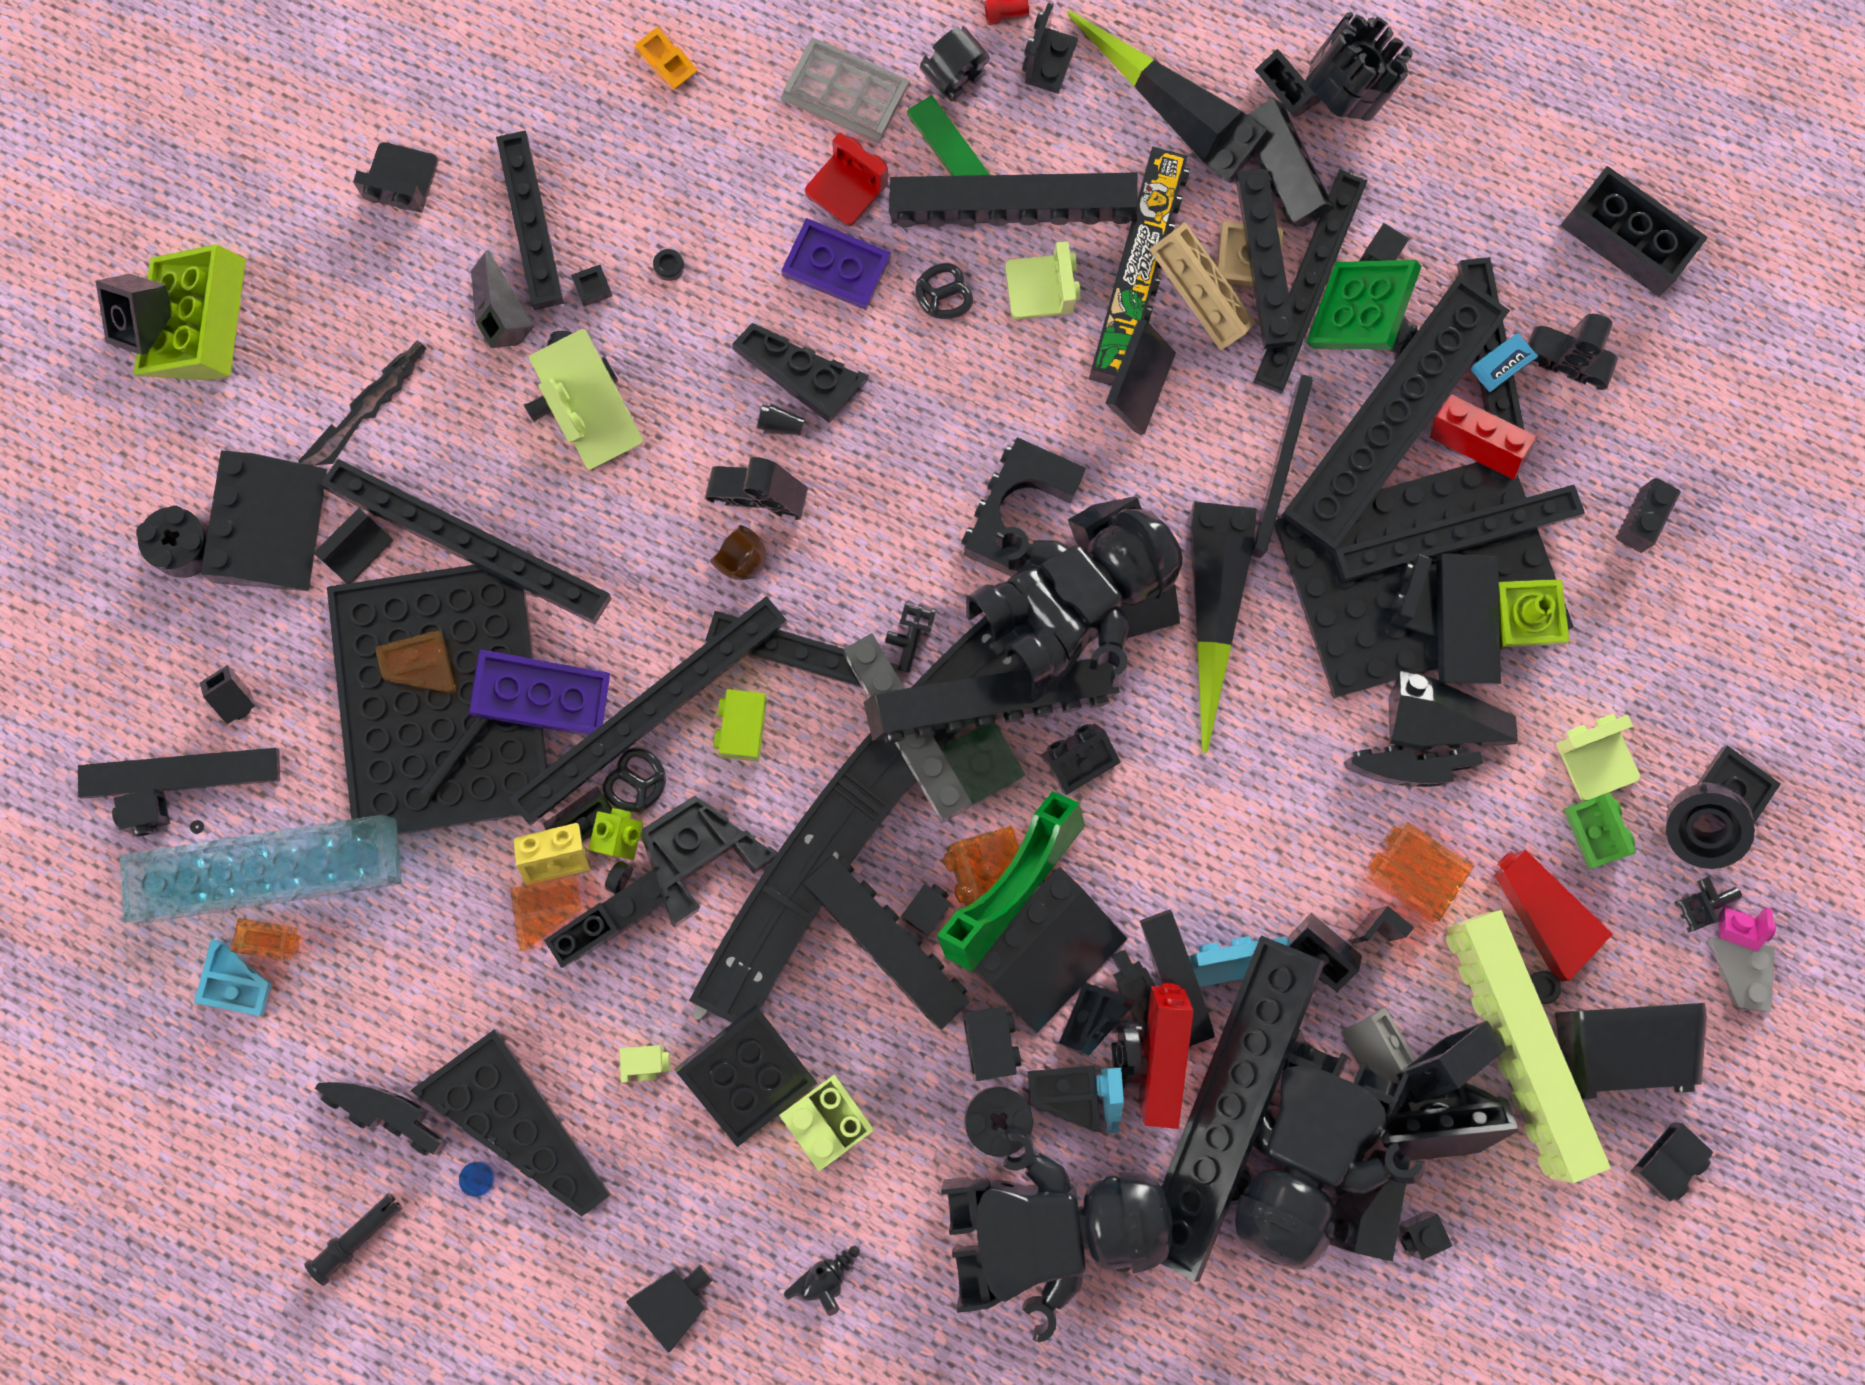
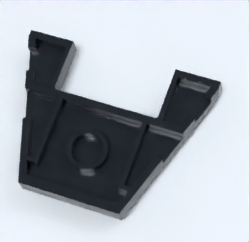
[641,796,778,928]

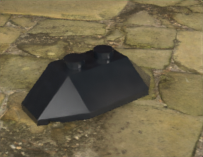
[1381,1083,1518,1161]

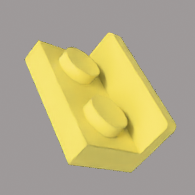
[513,823,591,886]

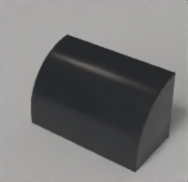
[1255,48,1321,117]

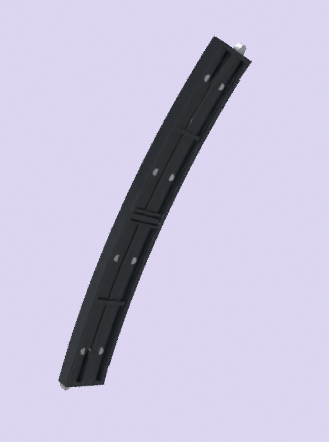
[689,615,1027,1023]

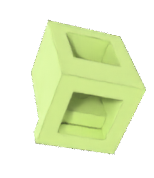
[619,1045,671,1083]

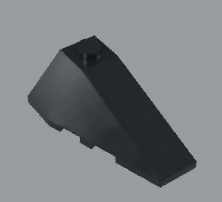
[1389,671,1518,750]

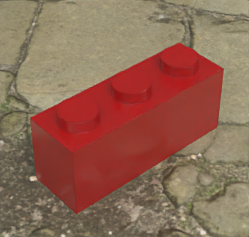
[1429,395,1537,480]

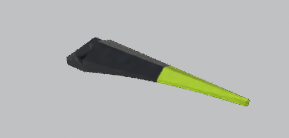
[1067,11,1270,183]
[1190,501,1257,754]

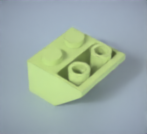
[779,1074,874,1171]

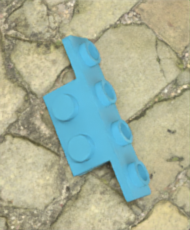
[1189,936,1288,987]

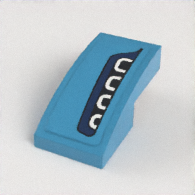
[1470,333,1538,392]

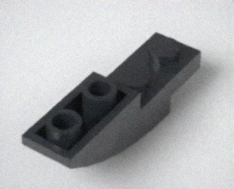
[1344,745,1483,787]
[544,870,664,968]
[314,1082,447,1156]

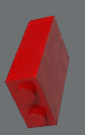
[1138,983,1193,1129]

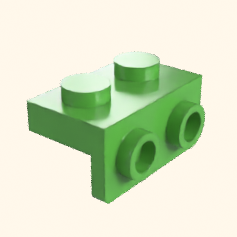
[1563,792,1636,869]

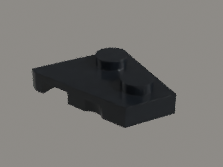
[1059,982,1135,1056]
[1027,1066,1101,1132]

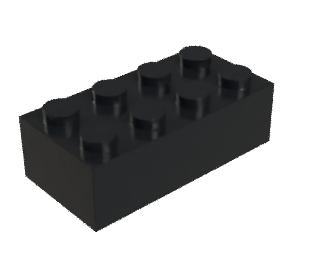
[1560,166,1708,297]

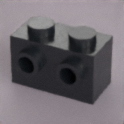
[1287,913,1362,993]

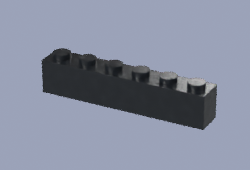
[802,855,970,1030]

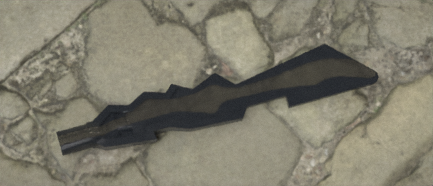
[298,340,427,466]

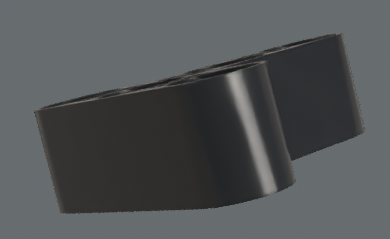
[1528,313,1618,390]
[705,457,808,520]

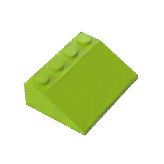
[133,244,246,380]

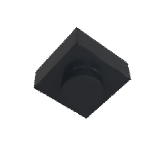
[571,264,613,307]

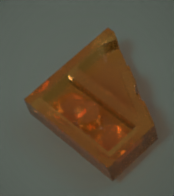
[375,630,456,693]
[510,876,582,952]

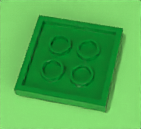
[1306,260,1422,350]

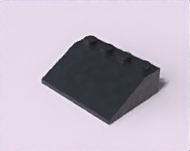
[201,450,327,592]
[973,867,1128,1033]

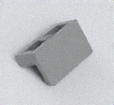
[1341,1007,1415,1082]

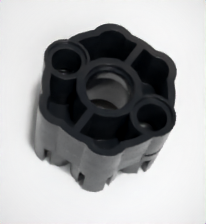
[1306,12,1413,121]

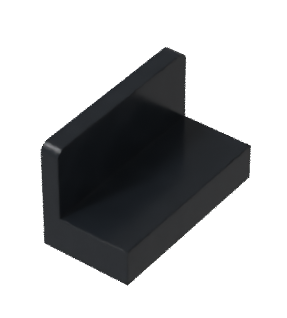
[313,507,393,584]
[1348,906,1414,944]

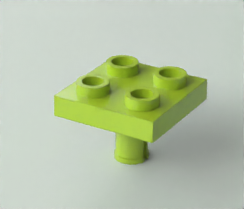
[1499,579,1569,647]

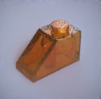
[231,918,301,961]

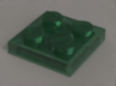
[941,722,1026,807]

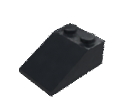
[1329,1149,1411,1262]

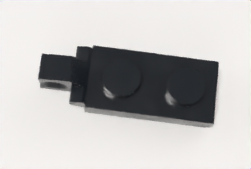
[1111,950,1155,1038]

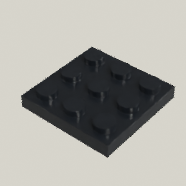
[675,1004,817,1147]

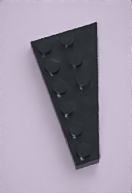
[410,1029,612,1217]

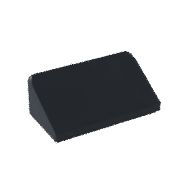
[543,786,612,842]

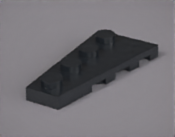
[732,323,869,423]

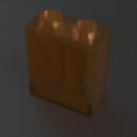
[1366,822,1474,923]

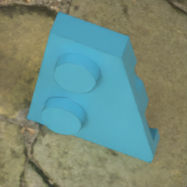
[194,939,273,1017]
[1095,1067,1124,1134]

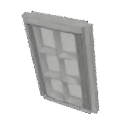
[781,37,910,143]

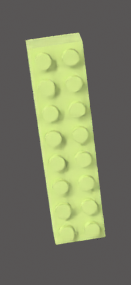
[1445,909,1611,1183]

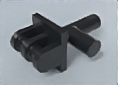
[885,601,937,673]
[1674,877,1742,933]

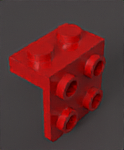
[805,132,888,226]

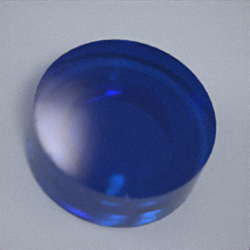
[459,1161,495,1197]

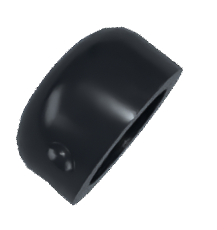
[1666,782,1755,869]

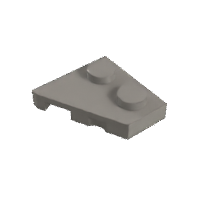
[1708,938,1774,1012]

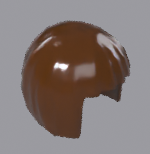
[710,525,766,580]

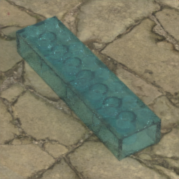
[120,815,402,924]

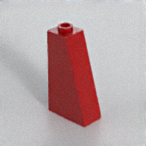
[1494,849,1613,982]

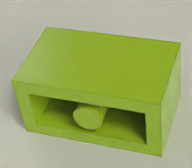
[714,689,767,762]

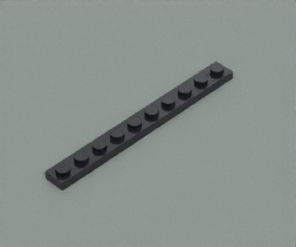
[320,459,612,625]
[508,596,787,826]

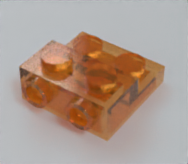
[944,825,1020,907]

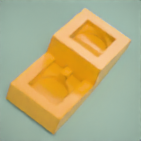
[634,26,698,90]

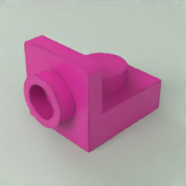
[1718,907,1776,952]

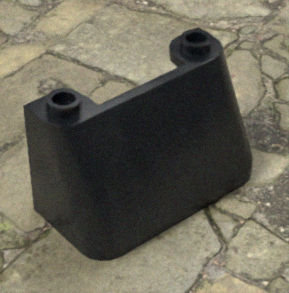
[1555,1003,1707,1099]

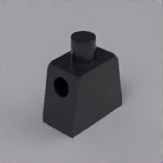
[626,1264,714,1353]

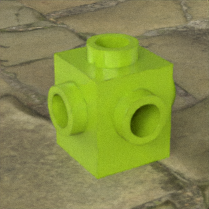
[588,808,643,860]

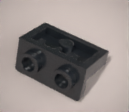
[1040,723,1121,795]

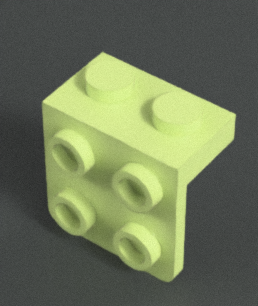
[1005,241,1080,320]
[1555,713,1640,801]

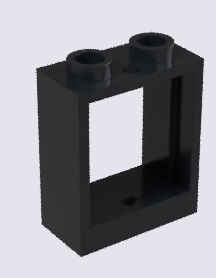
[1397,1020,1506,1104]

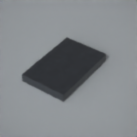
[1105,320,1176,434]

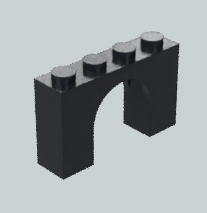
[961,437,1086,577]

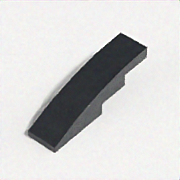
[1139,909,1216,1047]

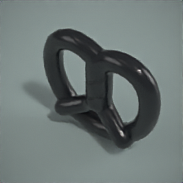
[915,263,973,319]
[603,747,666,812]

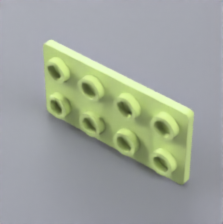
[529,329,644,470]

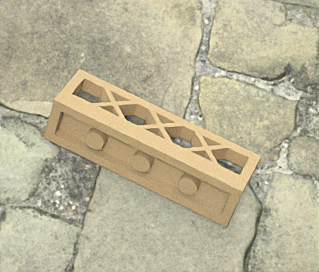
[1149,222,1256,351]

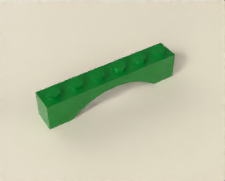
[937,791,1085,972]

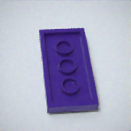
[468,649,610,736]

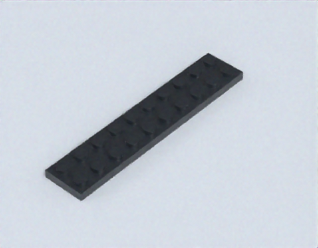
[1281,275,1510,553]
[1160,935,1325,1282]

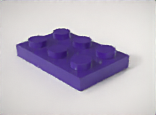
[781,218,891,310]

